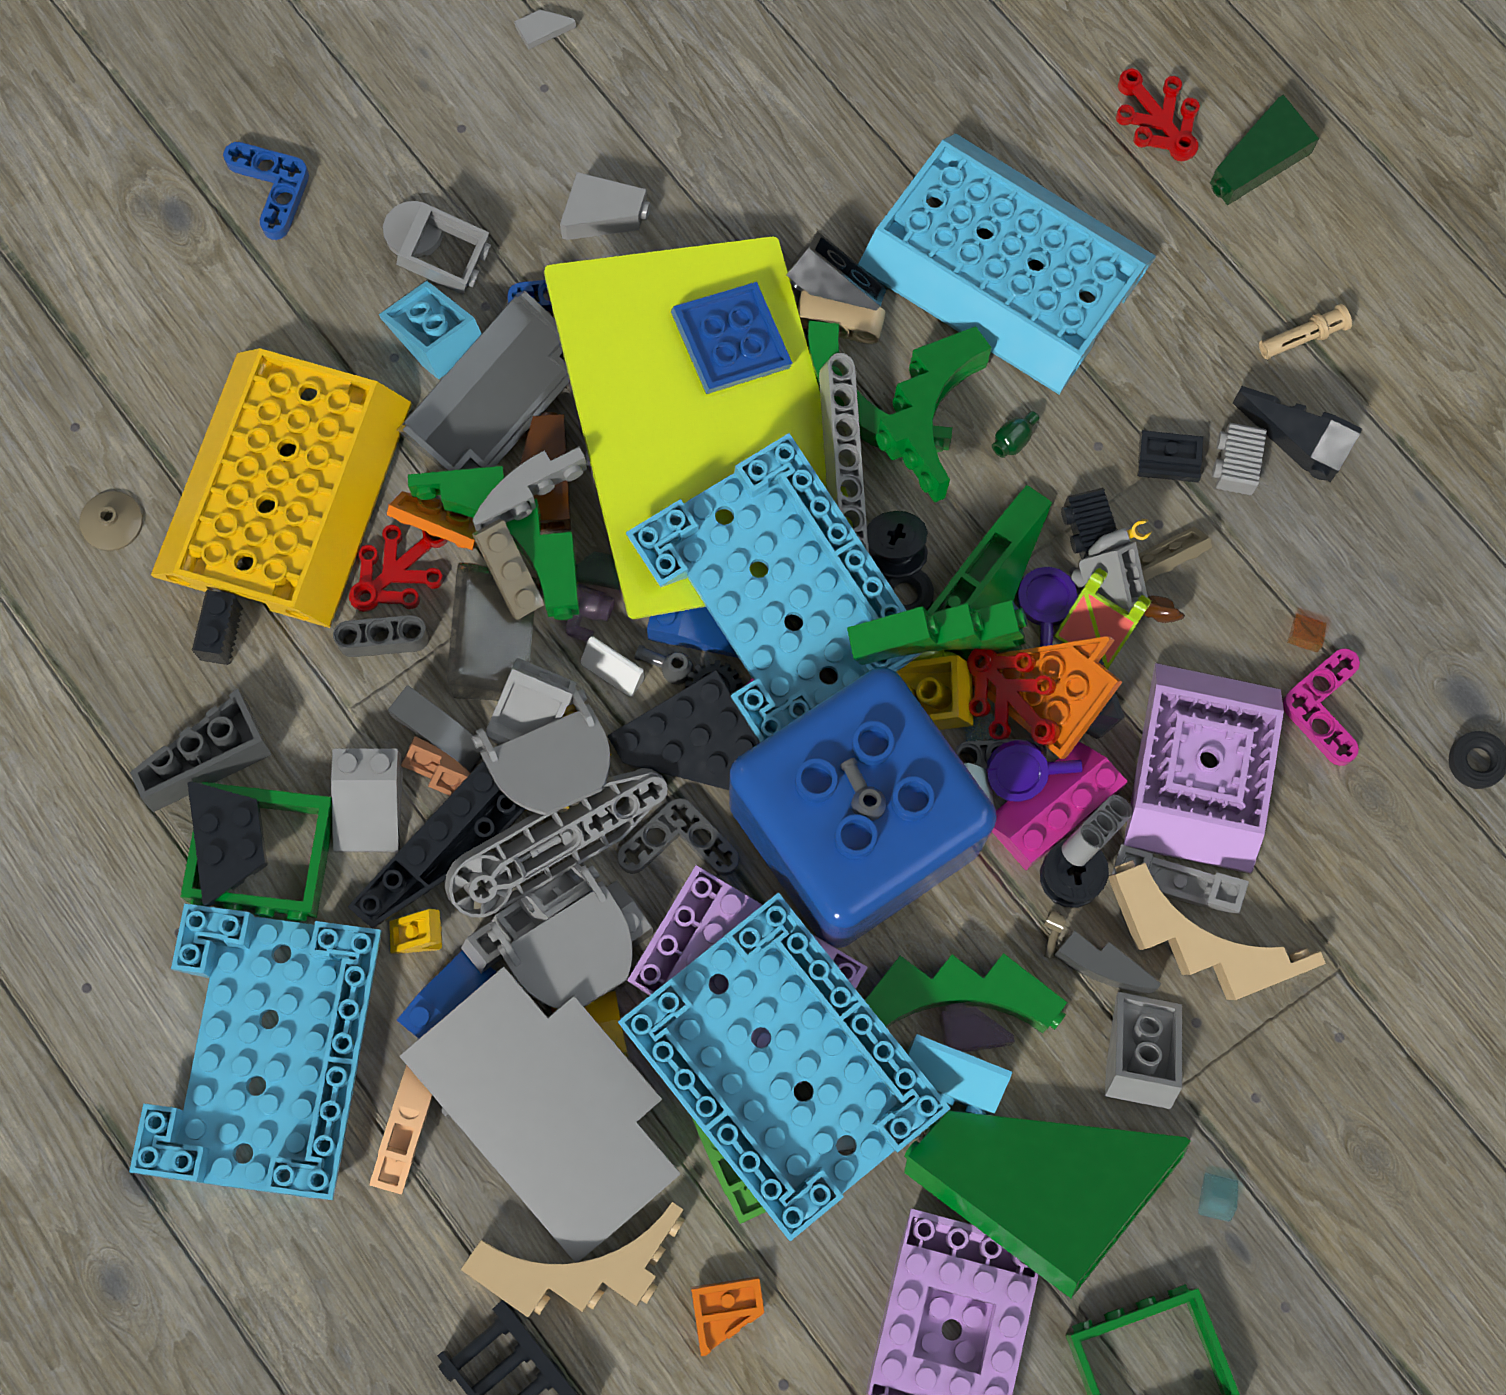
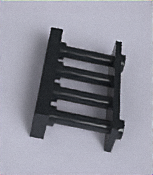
[437,1300,580,1395]

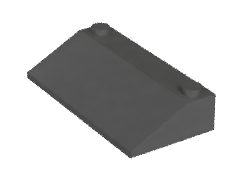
[397,291,570,471]

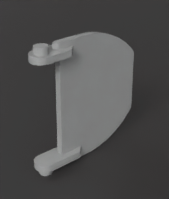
[472,688,610,815]
[486,865,632,1009]

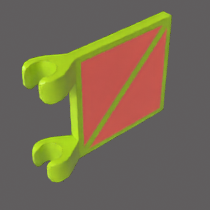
[1054,568,1151,670]

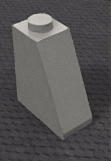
[560,172,651,240]

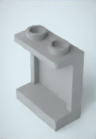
[485,658,577,745]

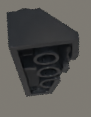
[1233,386,1362,482]

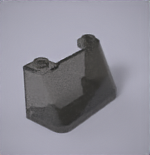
[447,562,544,701]

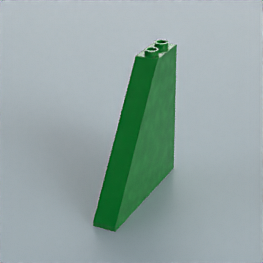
[904,1111,1191,1299]

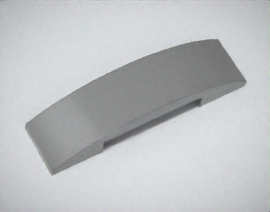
[1112,844,1249,914]

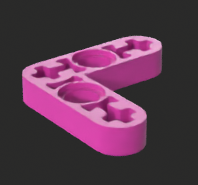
[1283,648,1360,766]

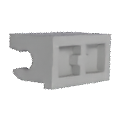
[519,864,593,927]

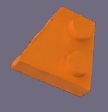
[691,1276,764,1356]

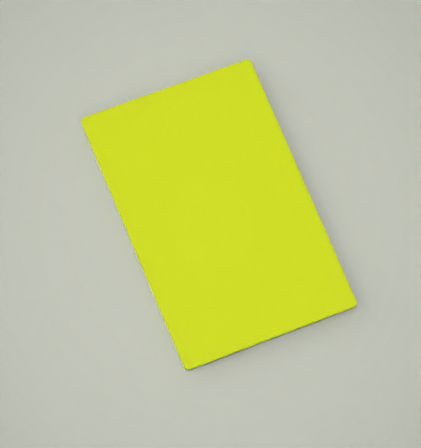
[544,236,853,619]

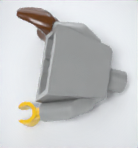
[1072,519,1185,623]

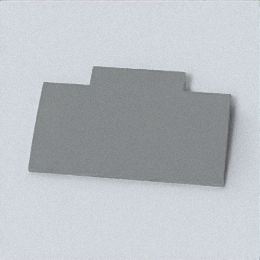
[400,966,681,1263]

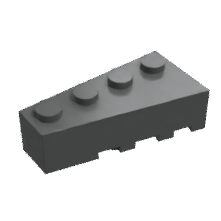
[130,688,272,812]

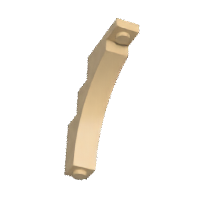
[1108,860,1326,1000]

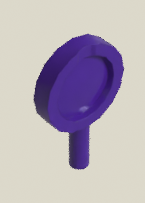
[1017,567,1078,647]
[986,740,1083,802]

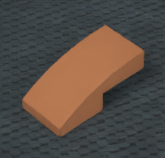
[401,736,470,796]

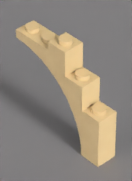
[461,1202,685,1318]

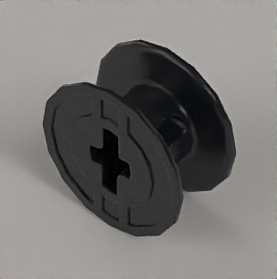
[867,511,928,579]
[1040,840,1109,908]

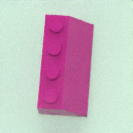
[992,741,1128,871]

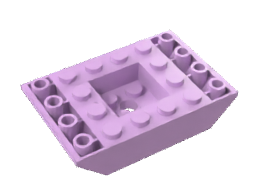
[1123,663,1284,874]
[627,865,868,1084]
[866,1209,1039,1395]

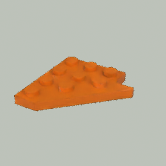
[972,636,1122,759]

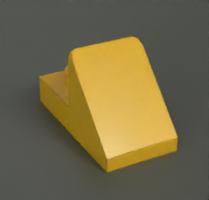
[389,909,442,954]

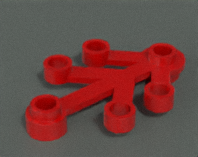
[1116,68,1200,161]
[349,525,448,612]
[967,649,1060,745]

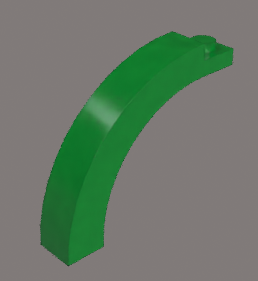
[807,321,953,452]

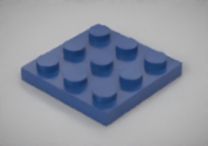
[671,282,793,394]

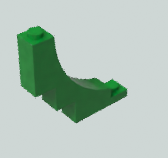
[407,466,580,620]
[865,953,1067,1034]

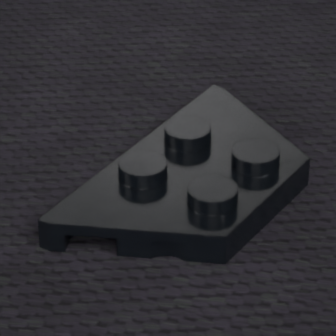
[187,781,268,907]

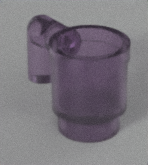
[565,584,615,642]

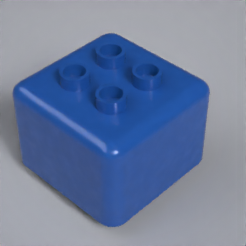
[729,668,997,948]

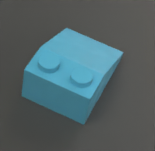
[379,281,482,379]

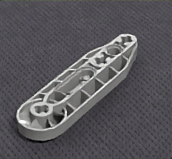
[445,768,668,917]

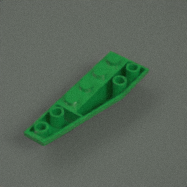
[928,485,1052,661]

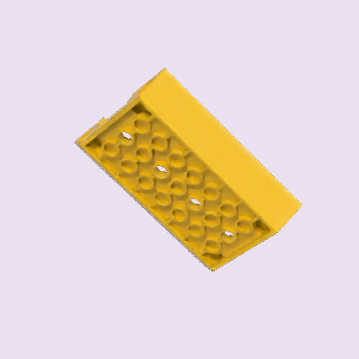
[151,348,412,628]

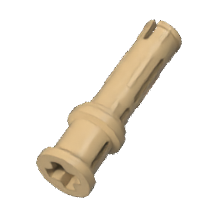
[1259,304,1352,359]

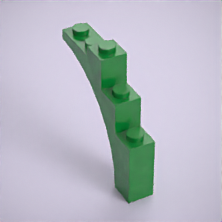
[876,326,992,503]
[847,600,1027,665]

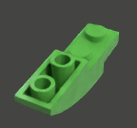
[691,1116,766,1224]

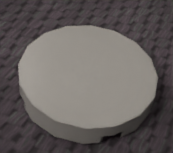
[383,201,444,259]

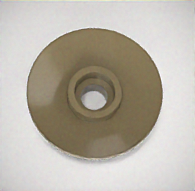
[79,491,143,551]

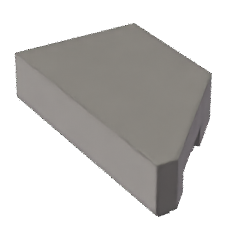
[514,10,576,50]

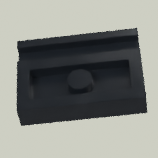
[1137,430,1203,483]

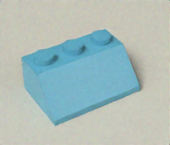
[907,1034,1012,1116]

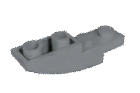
[473,447,587,531]

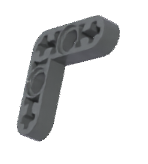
[618,798,739,876]

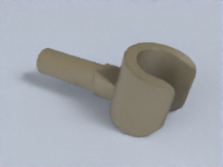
[1044,911,1066,959]

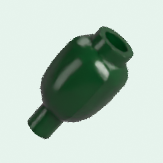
[992,411,1039,458]

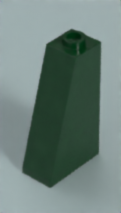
[1210,94,1319,206]

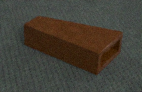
[520,412,571,532]

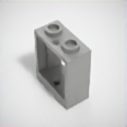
[396,202,491,295]

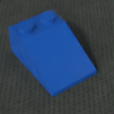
[647,607,739,658]
[397,950,496,1039]

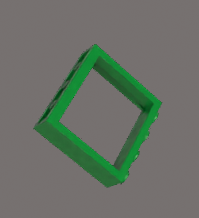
[180,782,333,921]
[1065,1284,1240,1395]

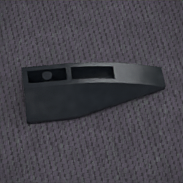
[348,761,526,929]

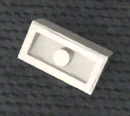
[581,636,644,697]

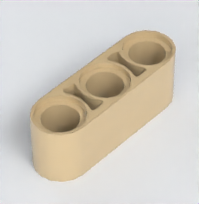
[797,290,886,344]

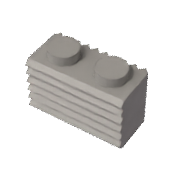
[1212,422,1267,495]

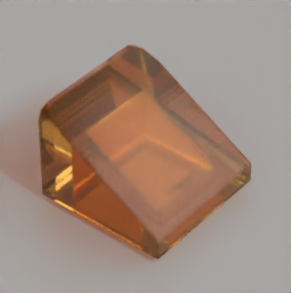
[1287,613,1326,652]

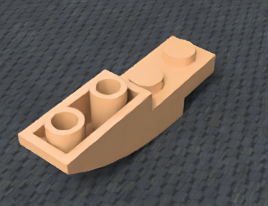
[369,1065,433,1195]

